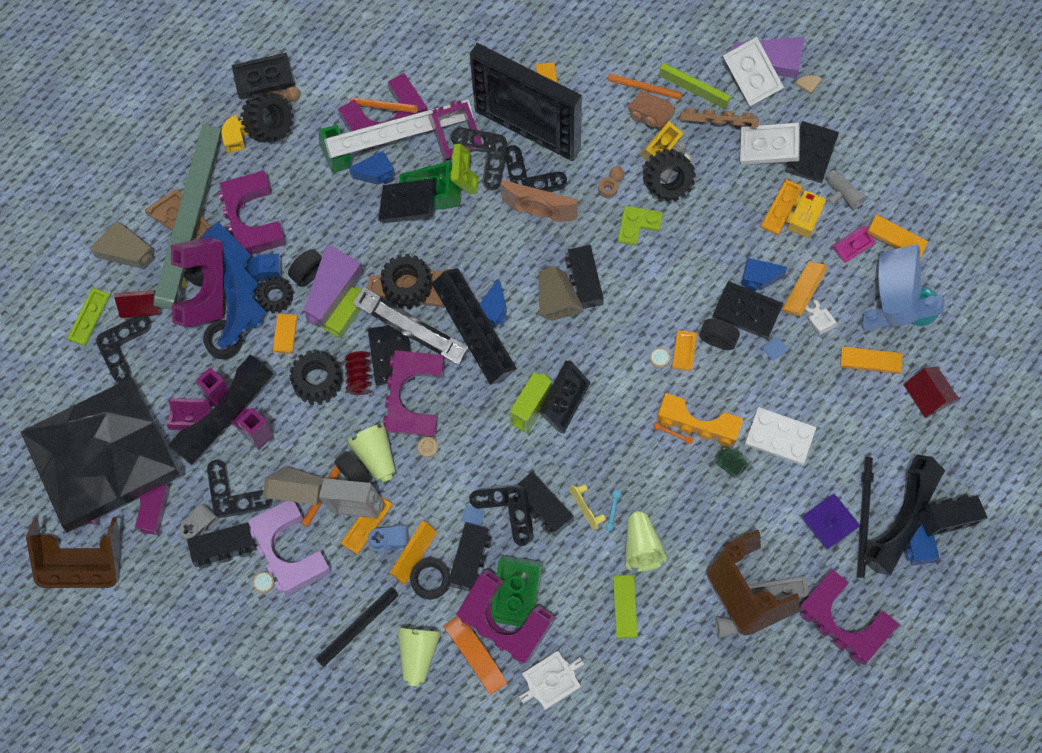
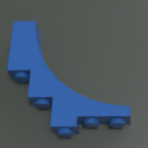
[199,221,266,349]

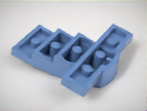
[863,244,944,331]

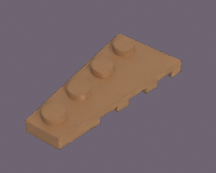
[680,108,759,127]
[145,189,211,240]
[367,269,450,308]

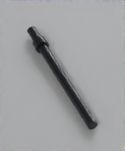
[856,457,874,579]

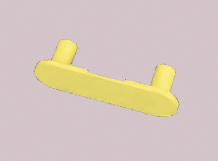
[569,484,606,530]

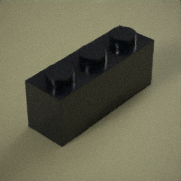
[565,245,604,309]
[514,471,574,537]
[919,494,988,537]
[187,522,256,569]
[448,523,492,592]

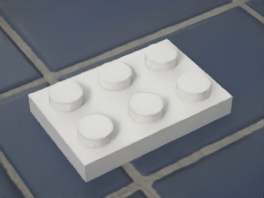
[723,37,784,106]
[740,123,800,165]
[745,407,817,465]

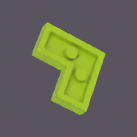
[450,143,479,194]
[618,206,663,246]

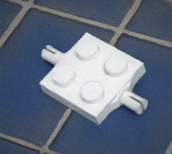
[519,651,584,711]

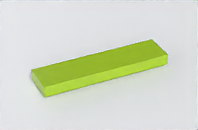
[659,63,731,109]

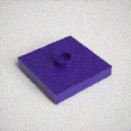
[801,493,860,550]

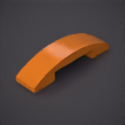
[443,616,508,695]

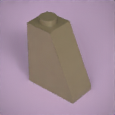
[90,221,154,268]
[539,266,584,321]
[263,466,324,505]

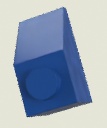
[349,151,395,185]
[244,253,282,281]
[742,258,787,291]
[479,280,508,329]
[905,524,939,566]

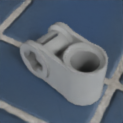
[179,504,219,542]

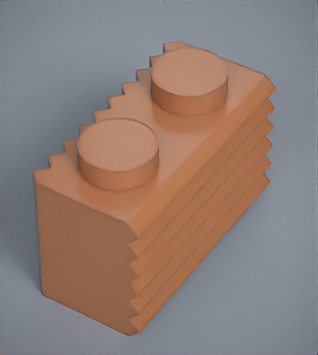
[628,91,675,129]

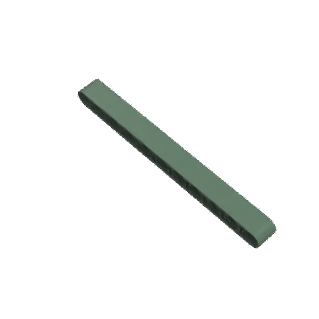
[154,125,222,310]

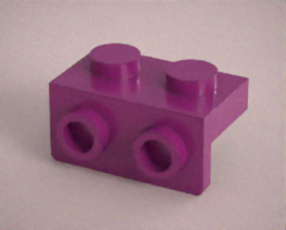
[167,398,212,430]

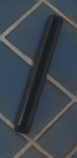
[316,587,398,667]

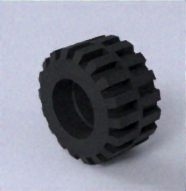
[240,92,294,142]
[643,148,696,202]
[380,254,432,309]
[289,350,343,405]

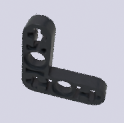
[451,127,507,190]
[505,145,567,192]
[96,316,152,383]
[207,460,273,518]
[469,485,534,546]

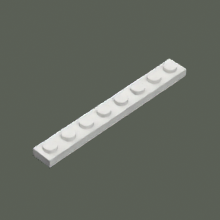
[324,100,474,158]

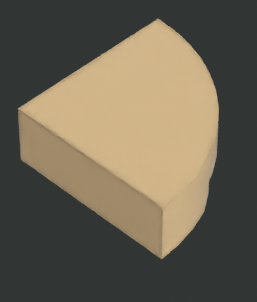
[795,75,822,95]

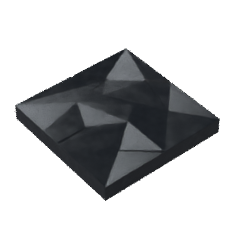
[469,43,582,162]
[21,377,180,533]

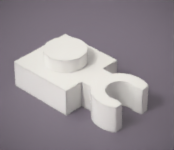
[805,300,837,336]

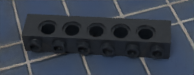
[431,268,517,385]

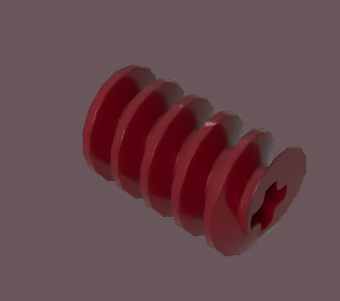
[345,351,372,395]

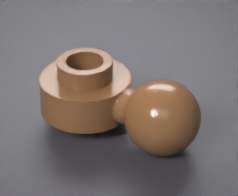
[267,86,300,102]
[598,166,625,198]

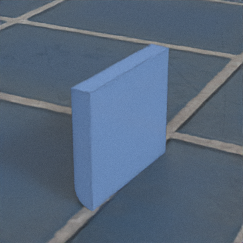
[762,337,788,361]
[461,505,486,527]

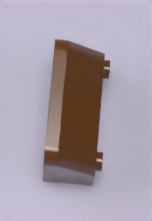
[26,517,121,588]
[707,530,799,635]

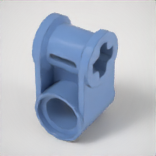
[368,525,409,552]

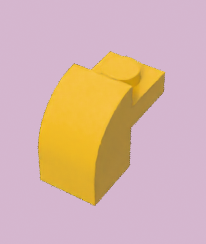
[222,115,249,153]

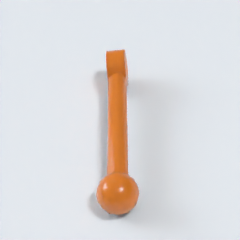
[653,422,693,444]

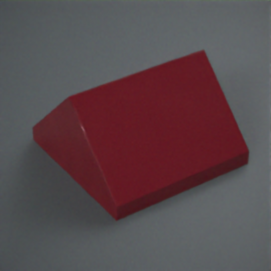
[114,290,160,318]
[903,366,960,418]

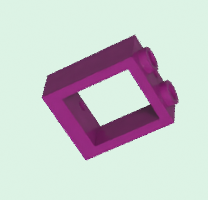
[428,100,482,160]

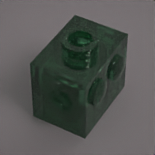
[715,446,752,478]

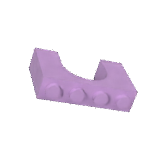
[248,501,331,596]

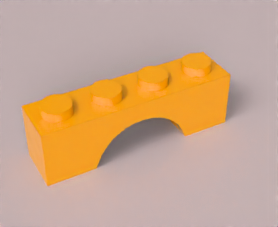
[657,393,744,447]

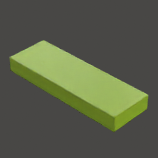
[67,287,111,347]
[613,575,638,639]

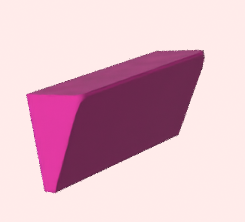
[831,226,876,263]

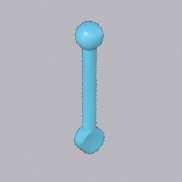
[606,490,621,531]

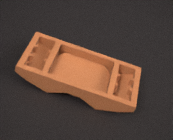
[501,180,578,222]

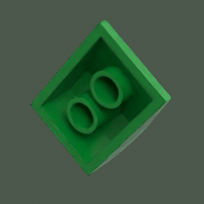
[399,161,461,210]
[491,555,544,627]

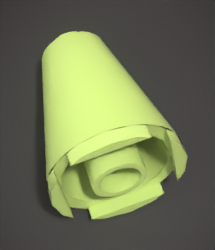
[347,423,395,483]
[625,511,667,572]
[398,628,440,686]

